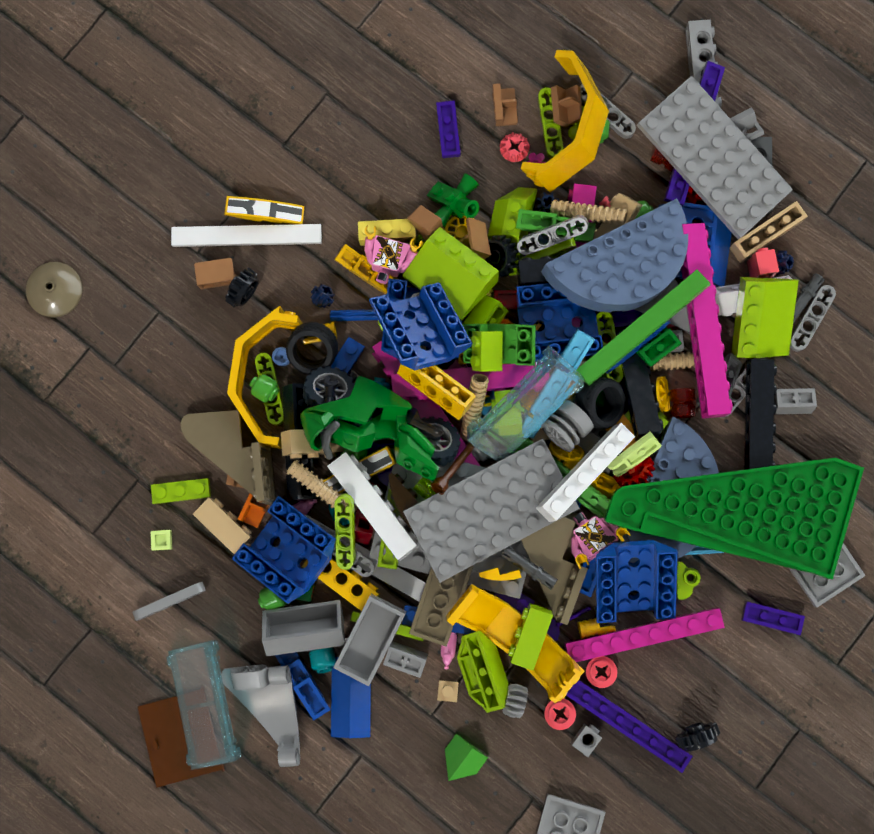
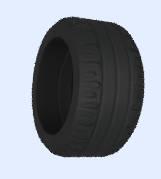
[286,322,338,374]
[575,377,625,429]

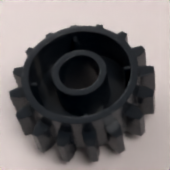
[485,235,520,277]
[225,267,259,308]
[675,722,720,751]

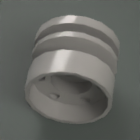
[541,399,594,452]

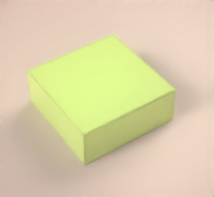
[151,530,172,551]

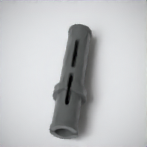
[793,273,825,323]
[502,546,558,590]

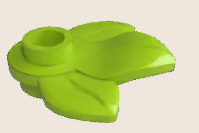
[677,561,701,600]

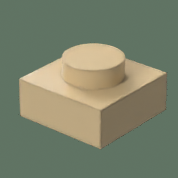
[437,680,459,702]

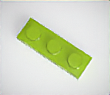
[151,478,211,504]

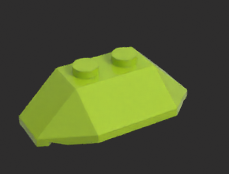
[488,187,537,258]
[457,631,509,713]

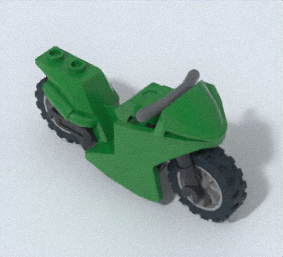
[300,366,461,481]

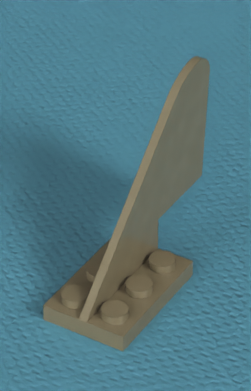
[181,410,276,505]
[521,517,588,625]

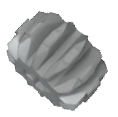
[502,684,528,718]

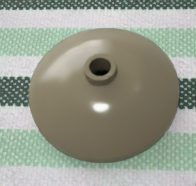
[26,262,83,318]

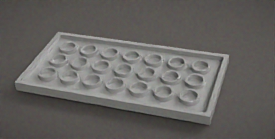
[636,76,793,239]
[403,439,580,583]

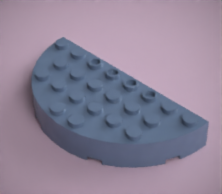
[541,198,688,312]
[618,417,719,563]

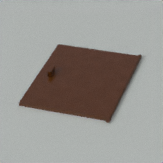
[138,686,225,788]

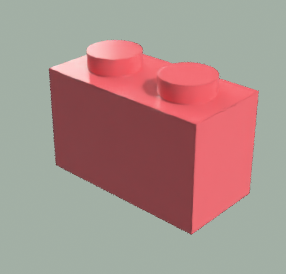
[747,248,779,278]

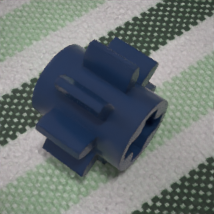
[536,192,559,213]
[776,250,794,274]
[310,284,334,308]

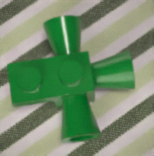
[427,174,479,229]

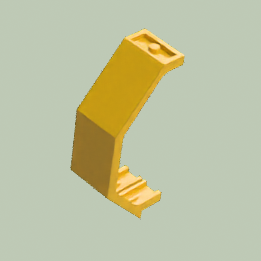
[521,50,609,193]
[227,306,302,449]
[446,584,585,704]

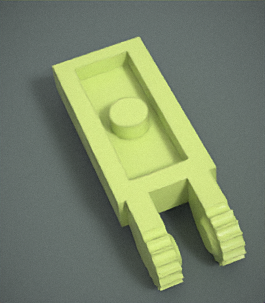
[607,431,662,476]

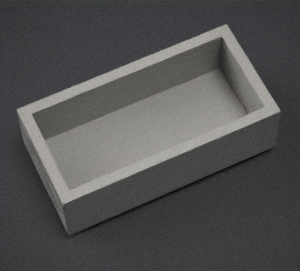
[333,594,407,686]
[262,600,345,656]

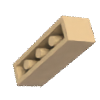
[730,201,808,263]

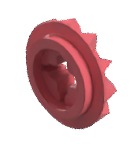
[500,132,530,162]
[586,656,617,688]
[544,698,576,730]

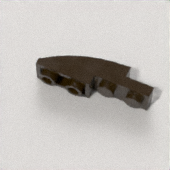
[389,472,418,533]

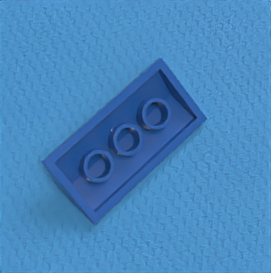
[331,657,371,738]

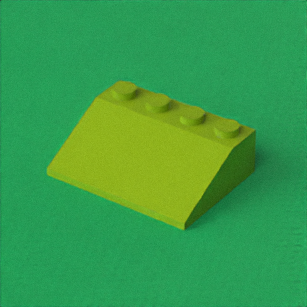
[403,227,499,321]
[731,277,799,358]

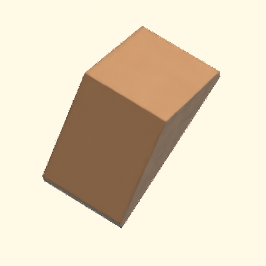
[407,205,444,241]

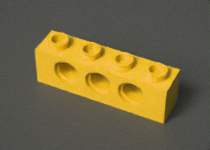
[397,364,476,420]
[302,559,379,611]

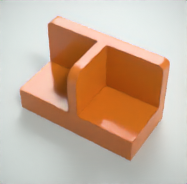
[238,494,269,529]

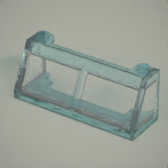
[467,345,585,462]
[166,640,242,770]

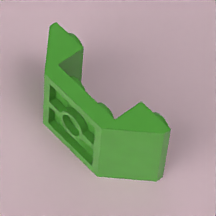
[463,324,536,366]

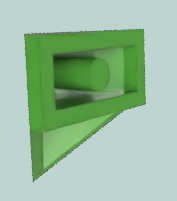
[445,733,488,781]

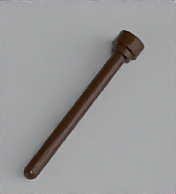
[431,428,487,495]

